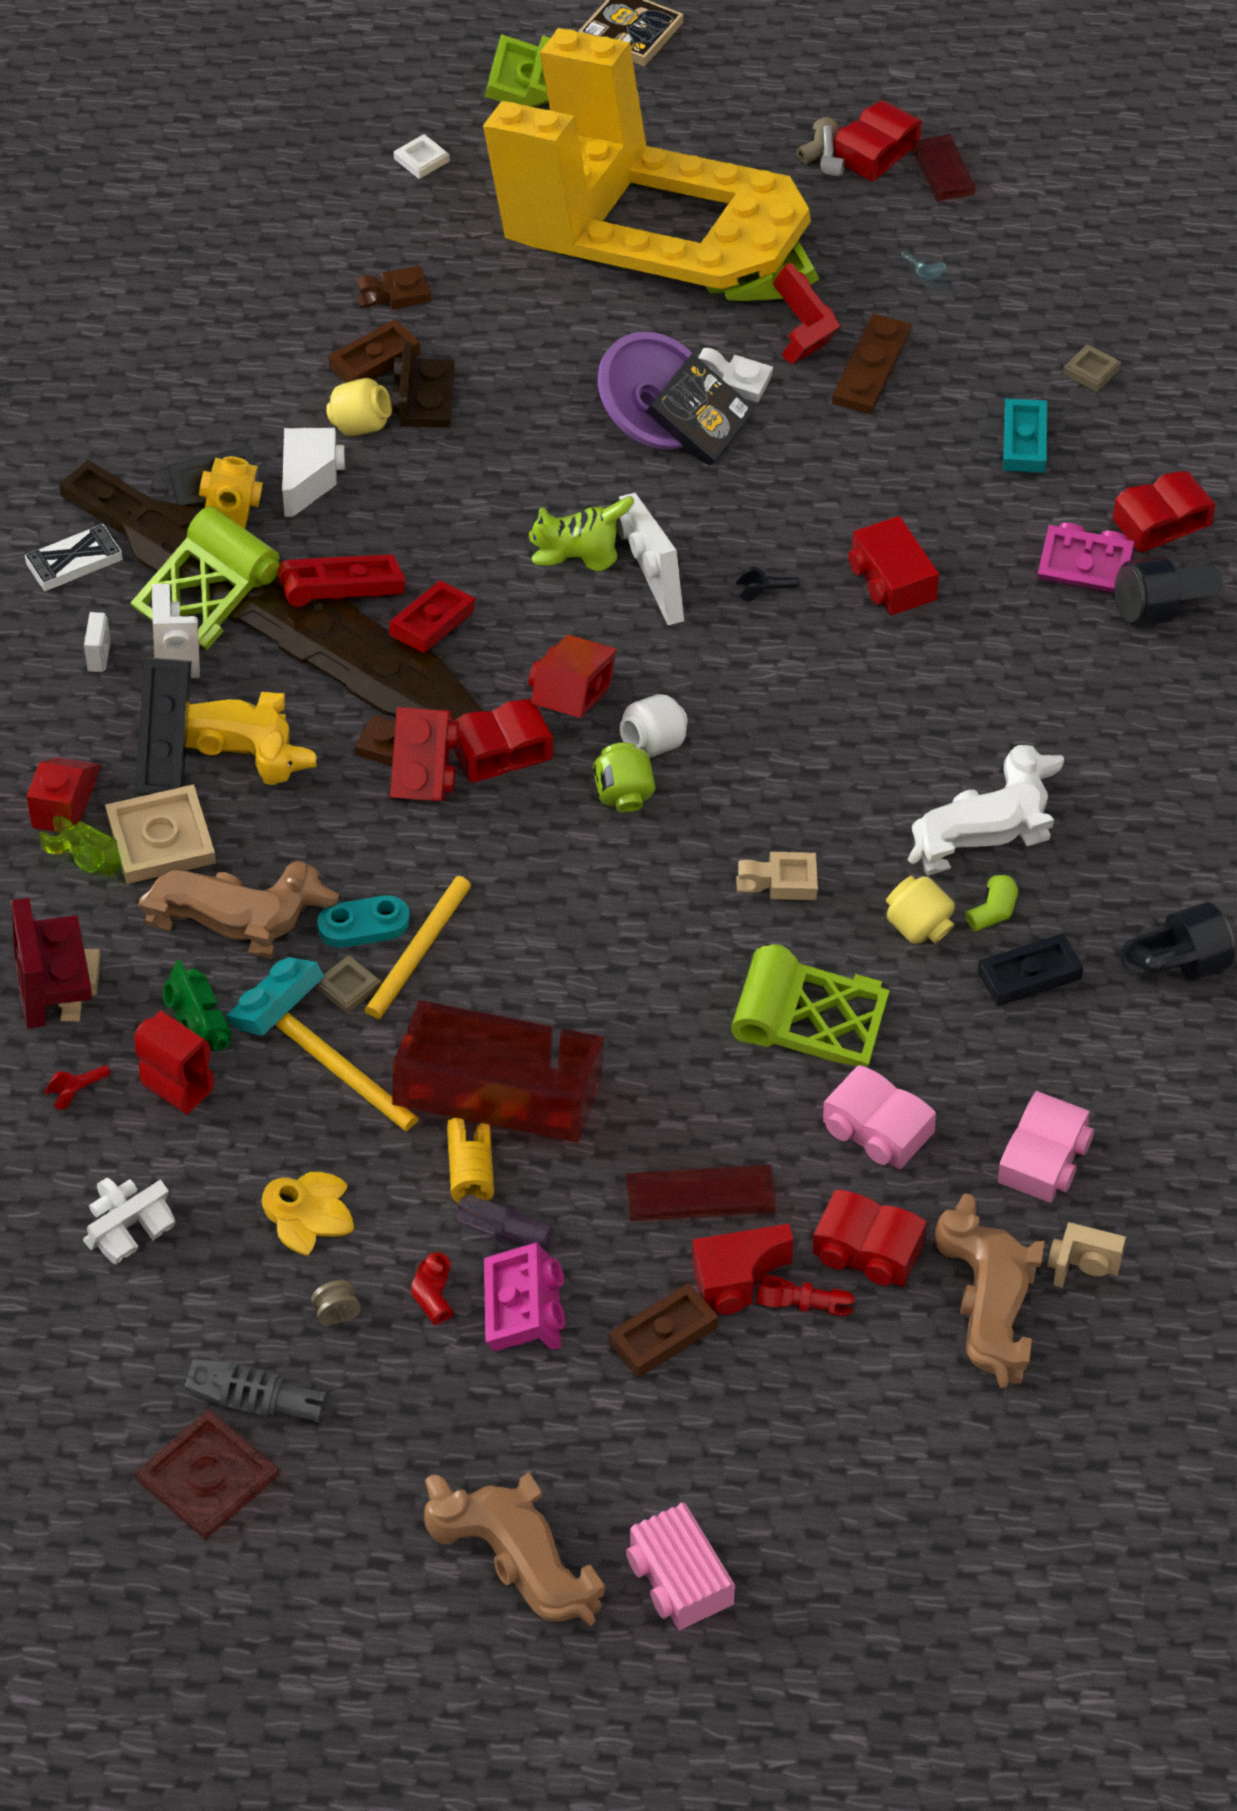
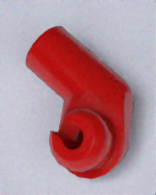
[411,1252,454,1326]

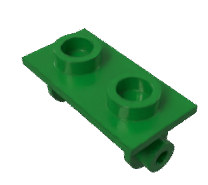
[162,960,232,1051]

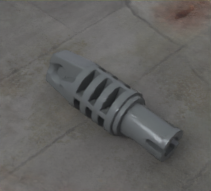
[185,1359,328,1424]

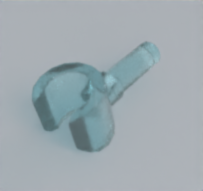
[901,251,947,289]

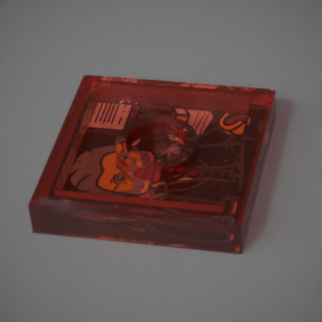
[134,1409,280,1541]

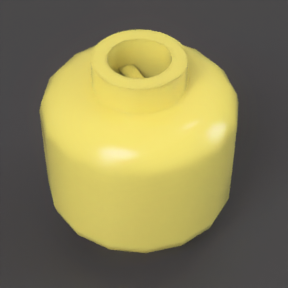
[326,378,392,437]
[886,876,955,944]

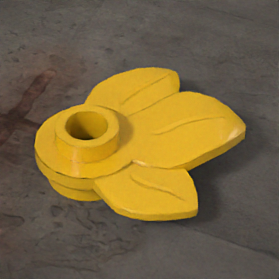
[262,1172,354,1256]

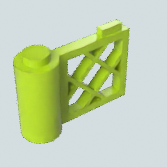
[130,506,280,650]
[731,944,890,1068]

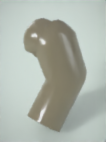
[796,117,840,165]

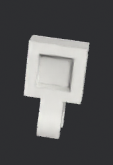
[698,348,773,403]

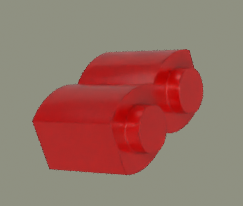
[834,100,922,182]
[1112,471,1216,553]
[452,699,553,783]
[134,1010,214,1115]
[813,1190,927,1286]

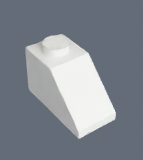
[282,428,345,517]

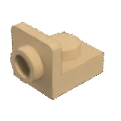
[1047,1222,1126,1288]

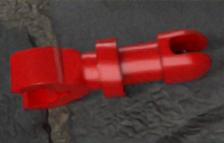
[756,1275,855,1316]

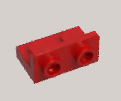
[390,707,459,802]

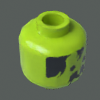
[593,742,656,813]

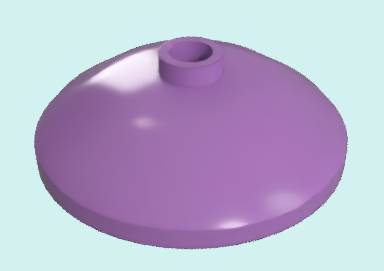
[598,332,692,450]

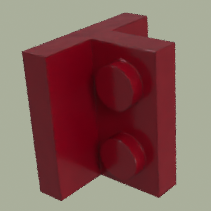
[11,898,92,1029]

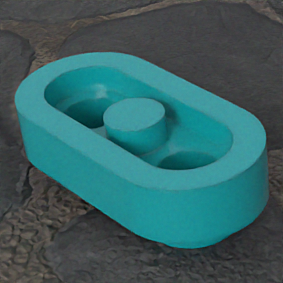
[317,895,410,948]

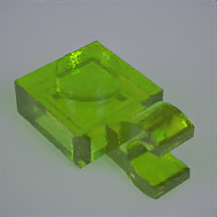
[39,816,121,877]

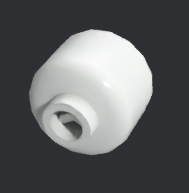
[620,694,688,758]

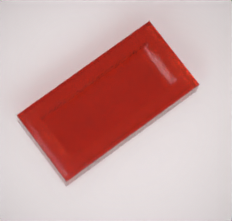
[912,134,975,202]

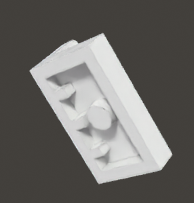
[152,584,200,678]

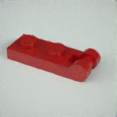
[277,554,406,607]

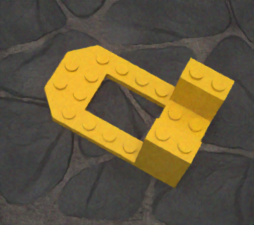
[483,28,811,289]

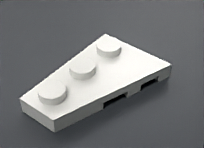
[617,493,684,625]

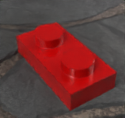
[388,580,476,653]

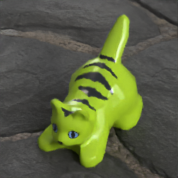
[529,496,634,571]

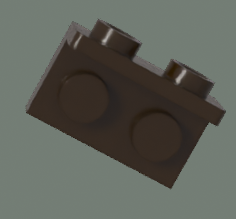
[391,342,455,428]

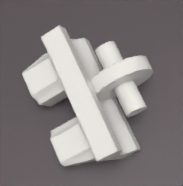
[83,1178,176,1265]

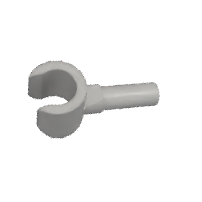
[820,125,845,176]

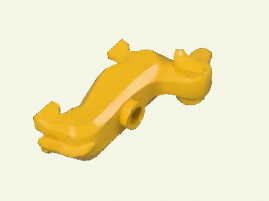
[140,692,318,785]

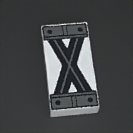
[25,524,123,591]

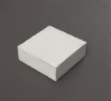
[394,134,450,179]
[84,612,111,672]

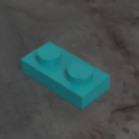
[1003,398,1047,473]
[226,957,325,1036]

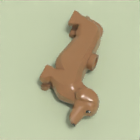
[138,861,341,959]
[935,1194,1045,1388]
[424,1472,605,1626]

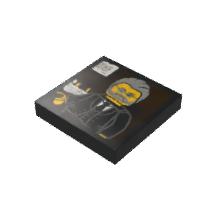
[645,353,755,465]

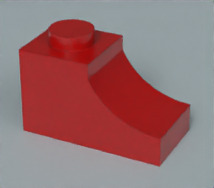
[692,1223,793,1315]

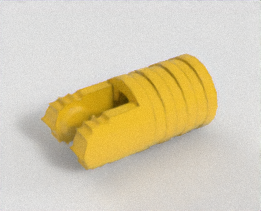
[447,1118,494,1204]

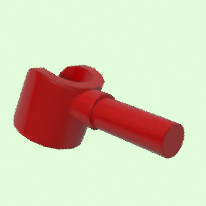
[44,1065,110,1110]

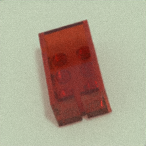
[392,1000,604,1143]

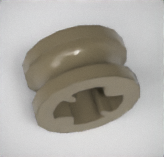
[311,1280,361,1326]

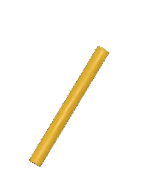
[364,876,471,1019]
[274,1012,419,1132]

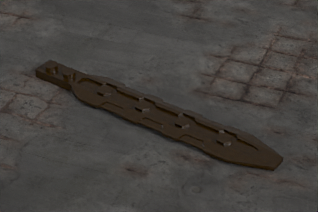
[59,460,483,720]

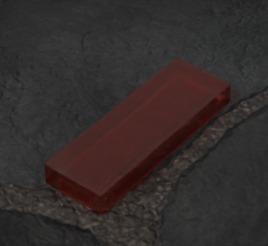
[626,1164,776,1222]

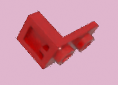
[773,263,841,365]

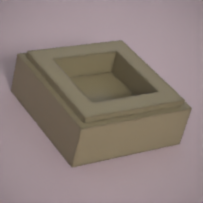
[1063,344,1121,392]
[315,955,381,1014]

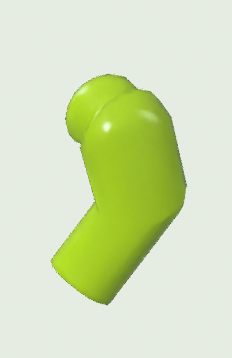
[965,875,1018,932]

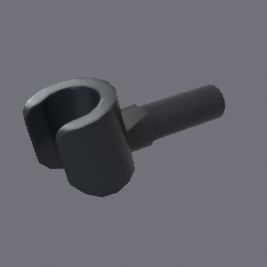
[736,567,799,602]

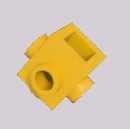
[199,456,263,529]

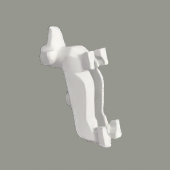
[908,745,1064,876]

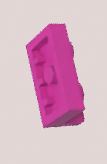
[1038,523,1134,593]
[484,1242,565,1351]

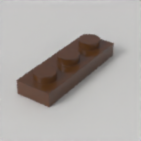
[832,313,912,415]

